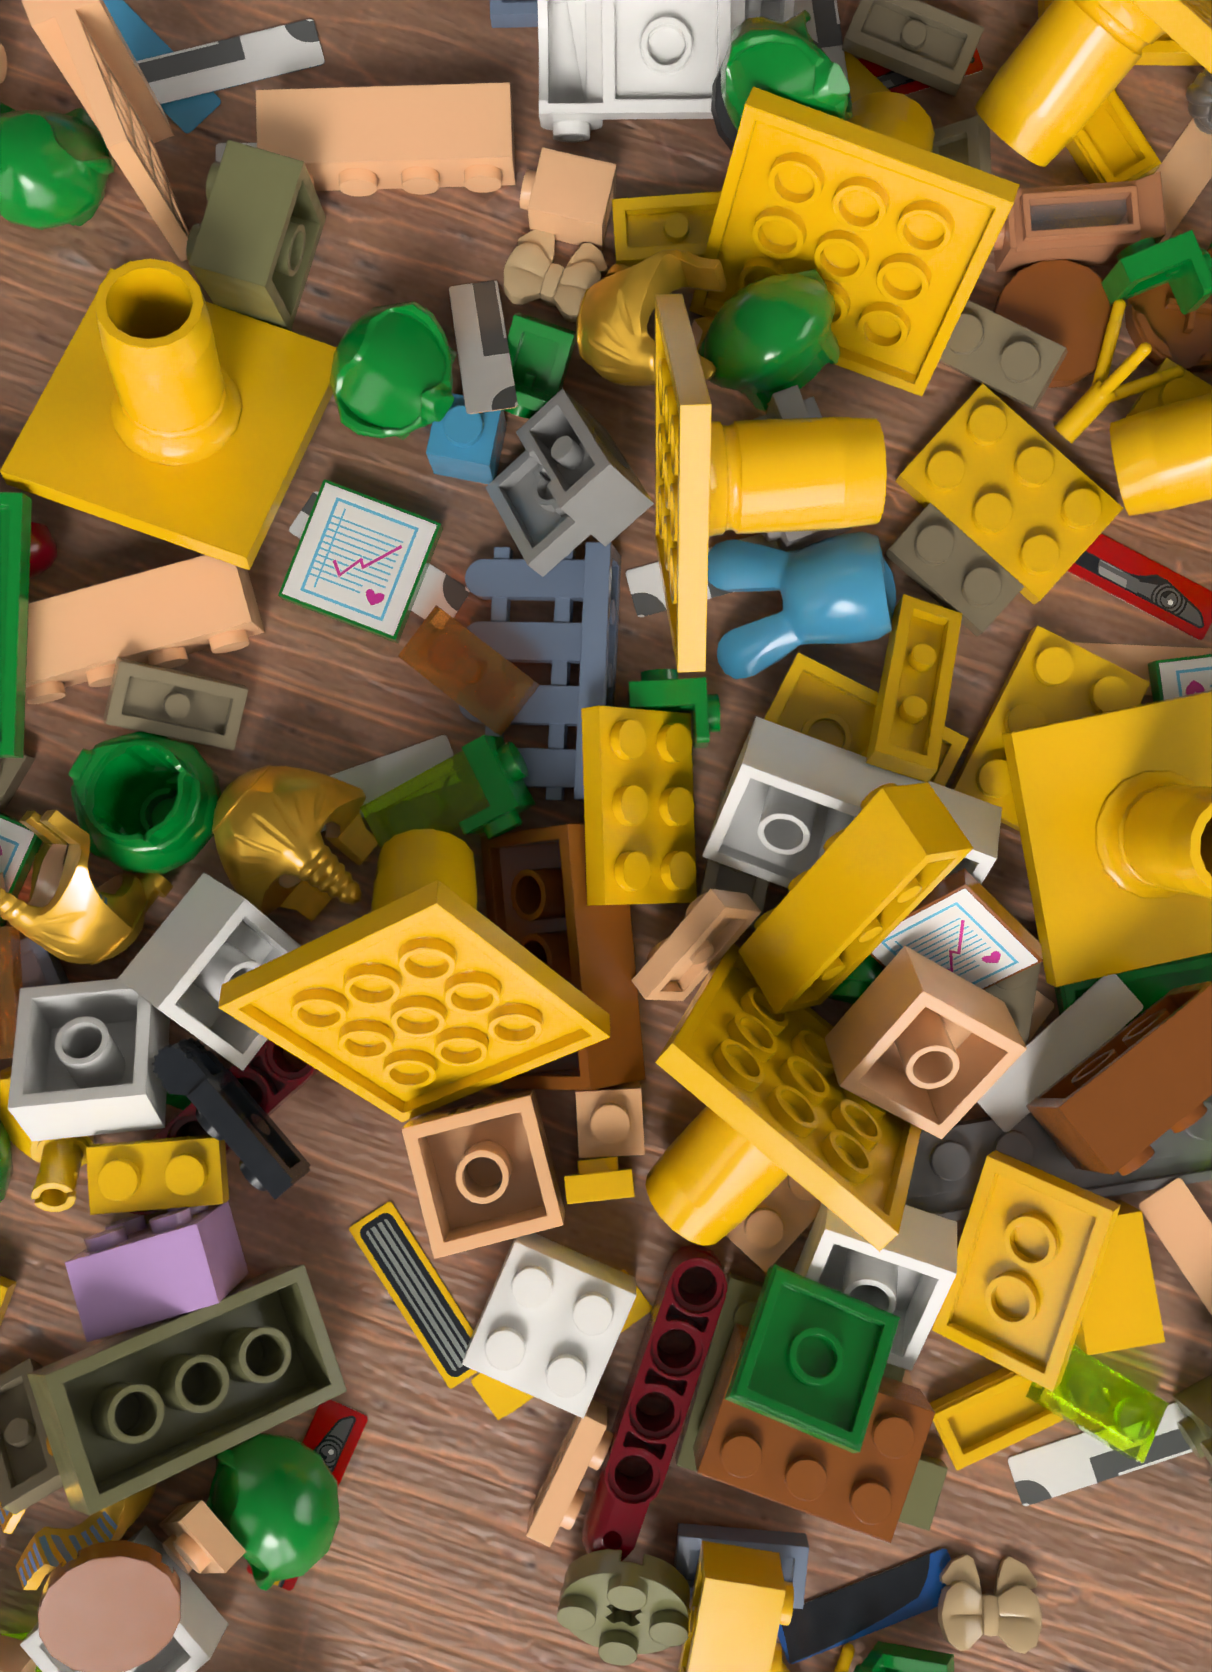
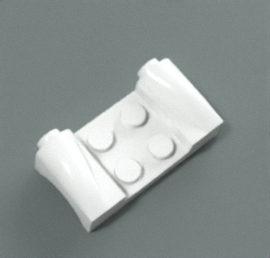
[537,0,795,142]

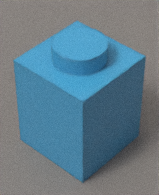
[426,393,507,485]

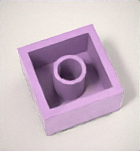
[65,1201,248,1342]

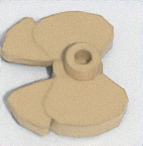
[504,229,607,323]
[937,1554,1042,1654]

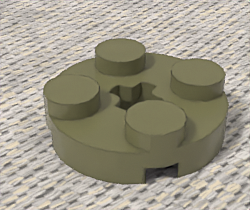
[557,1549,690,1666]

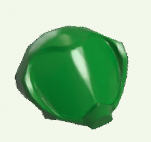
[720,10,853,132]
[0,102,116,230]
[698,269,840,411]
[330,301,457,440]
[68,731,221,874]
[206,1433,340,1591]

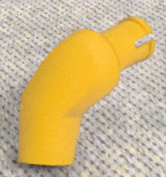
[0,1066,95,1212]

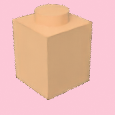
[520,147,616,251]
[575,1081,645,1158]

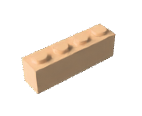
[256,82,516,197]
[25,555,265,704]

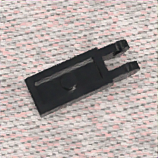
[152,1038,311,1200]

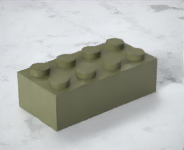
[27,1264,347,1515]

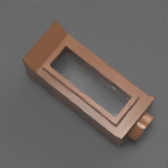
[994,171,1166,273]

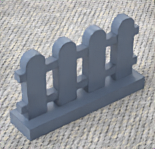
[456,542,621,803]

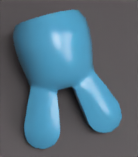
[708,532,896,679]

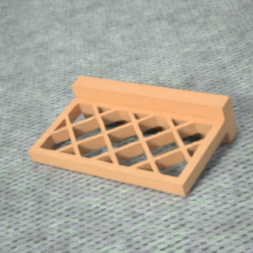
[21,0,189,262]

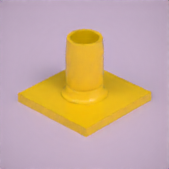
[975,0,1212,167]
[689,87,1020,397]
[0,258,337,570]
[655,294,887,673]
[1109,392,1212,516]
[1002,690,1212,987]
[218,829,610,1122]
[645,944,922,1252]

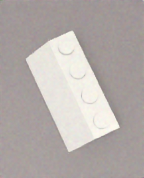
[702,716,1002,888]

